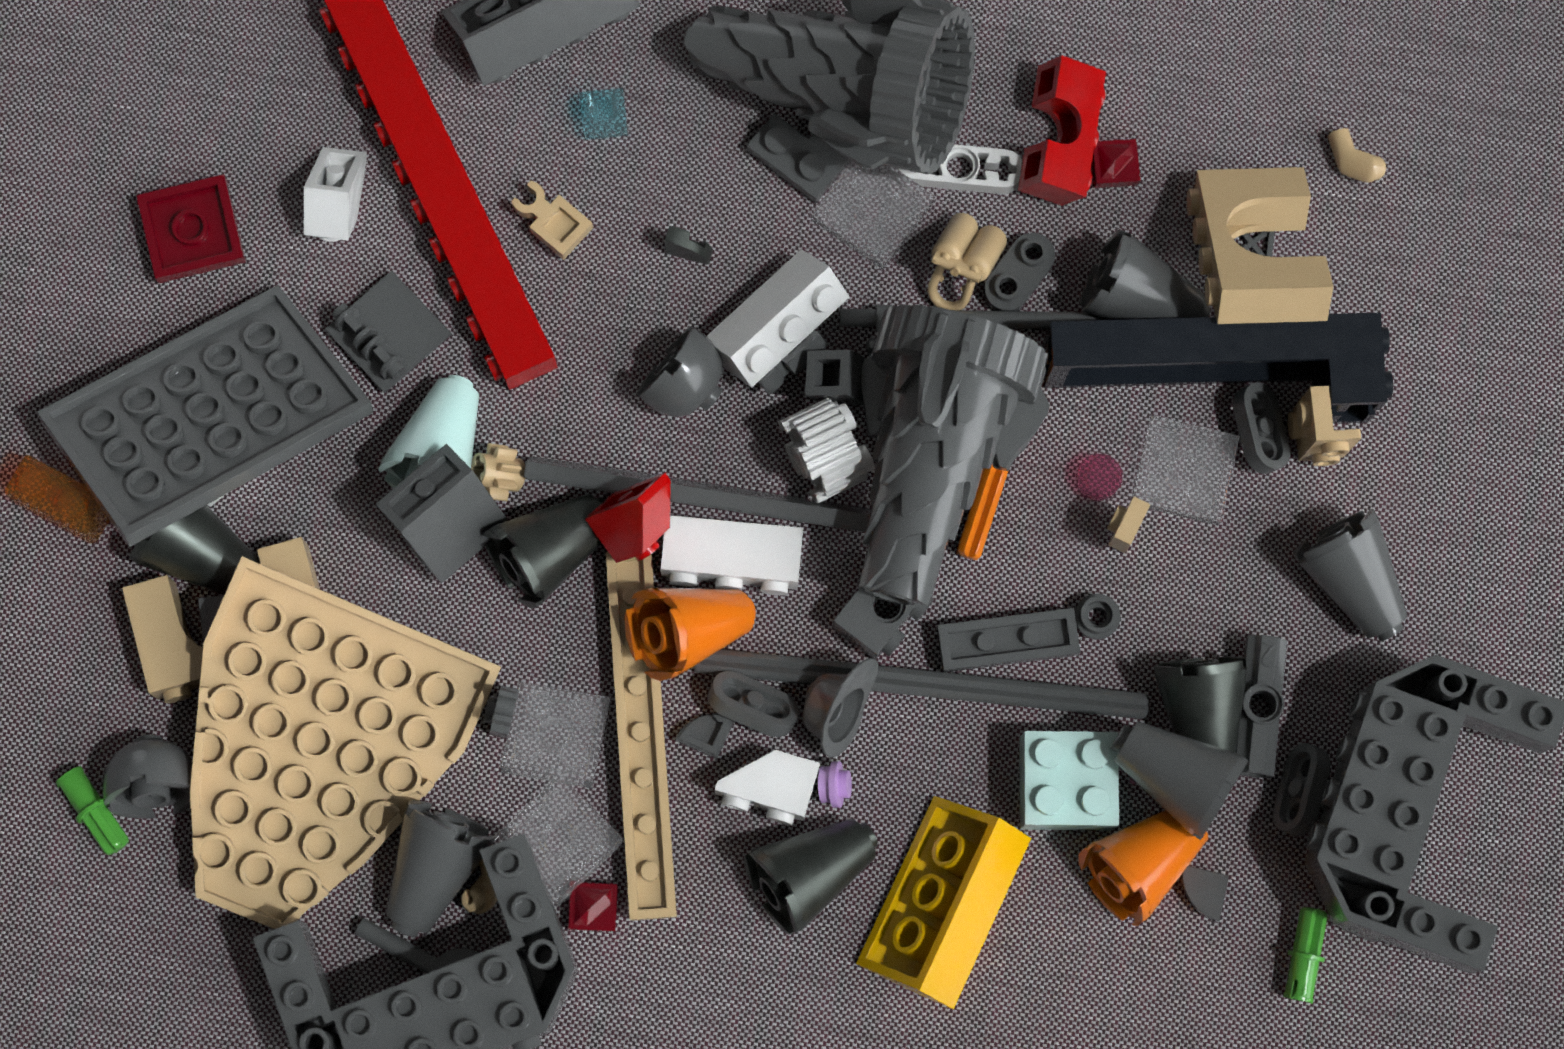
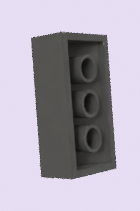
[441,0,641,86]

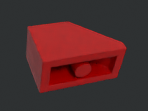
[585,472,671,563]

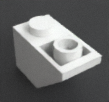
[715,750,820,826]

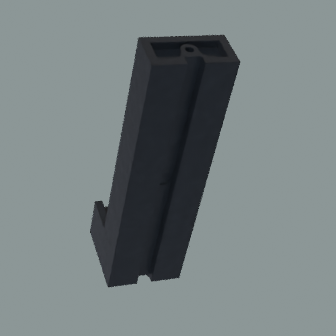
[1042,313,1393,424]

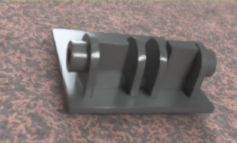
[325,270,452,394]

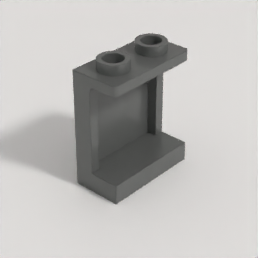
[375,443,509,584]

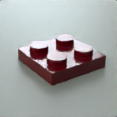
[136,174,246,283]

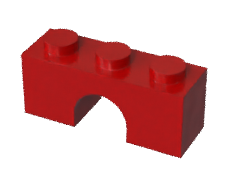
[1018,55,1106,206]

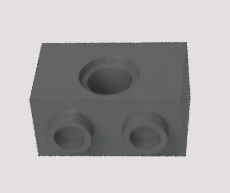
[832,587,934,660]

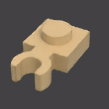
[512,181,593,260]
[1107,496,1151,553]

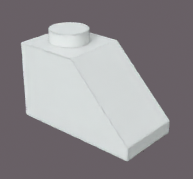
[304,147,367,242]

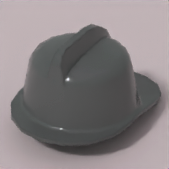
[802,658,878,758]

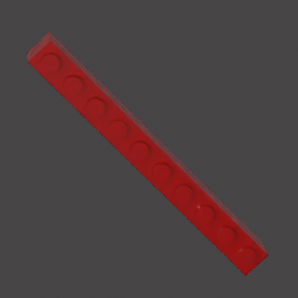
[319,0,558,390]

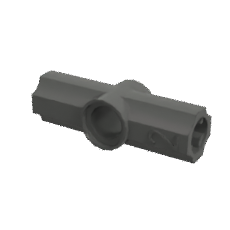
[1236,635,1287,778]

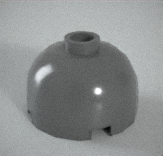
[637,326,723,417]
[103,735,193,819]

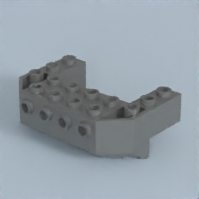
[1304,654,1564,974]
[253,833,578,1049]

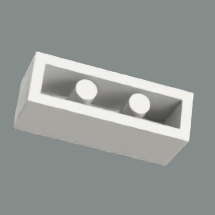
[707,250,849,387]
[661,515,803,595]

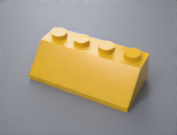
[856,796,1032,1009]

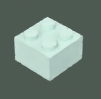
[1019,731,1119,831]

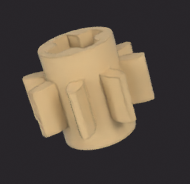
[471,443,525,502]

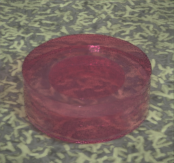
[1076,454,1123,501]

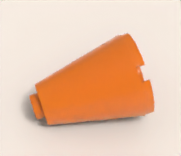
[625,588,756,681]
[1079,810,1208,926]

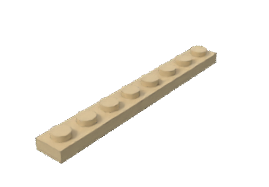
[606,552,677,921]

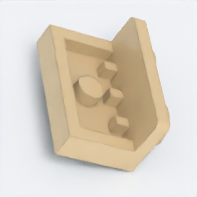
[1288,386,1361,466]

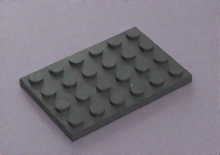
[37,285,373,547]

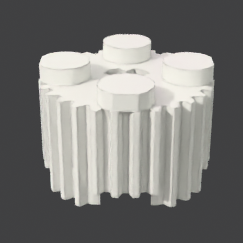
[778,398,875,503]

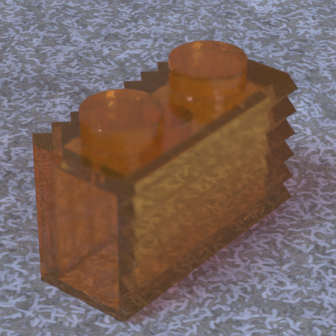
[5,455,110,544]

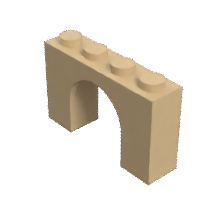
[1187,167,1333,324]
[122,537,320,703]

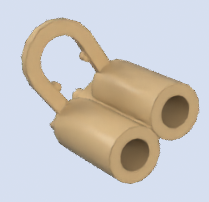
[927,213,1007,310]

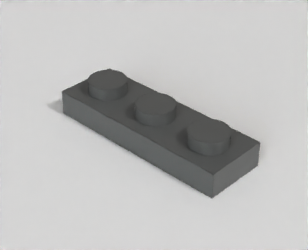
[937,608,1081,672]

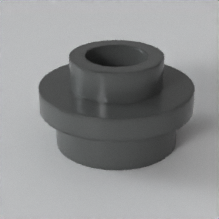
[1075,594,1120,640]

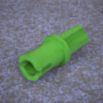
[56,766,129,855]
[1283,907,1328,1003]

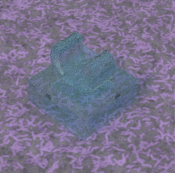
[579,88,628,140]

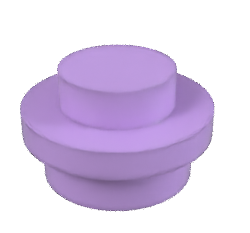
[818,761,852,808]

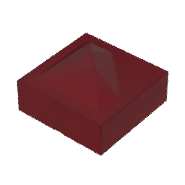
[1092,139,1141,188]
[568,882,618,932]

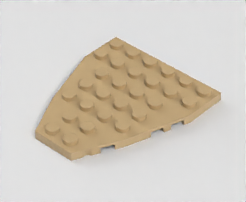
[190,556,501,929]

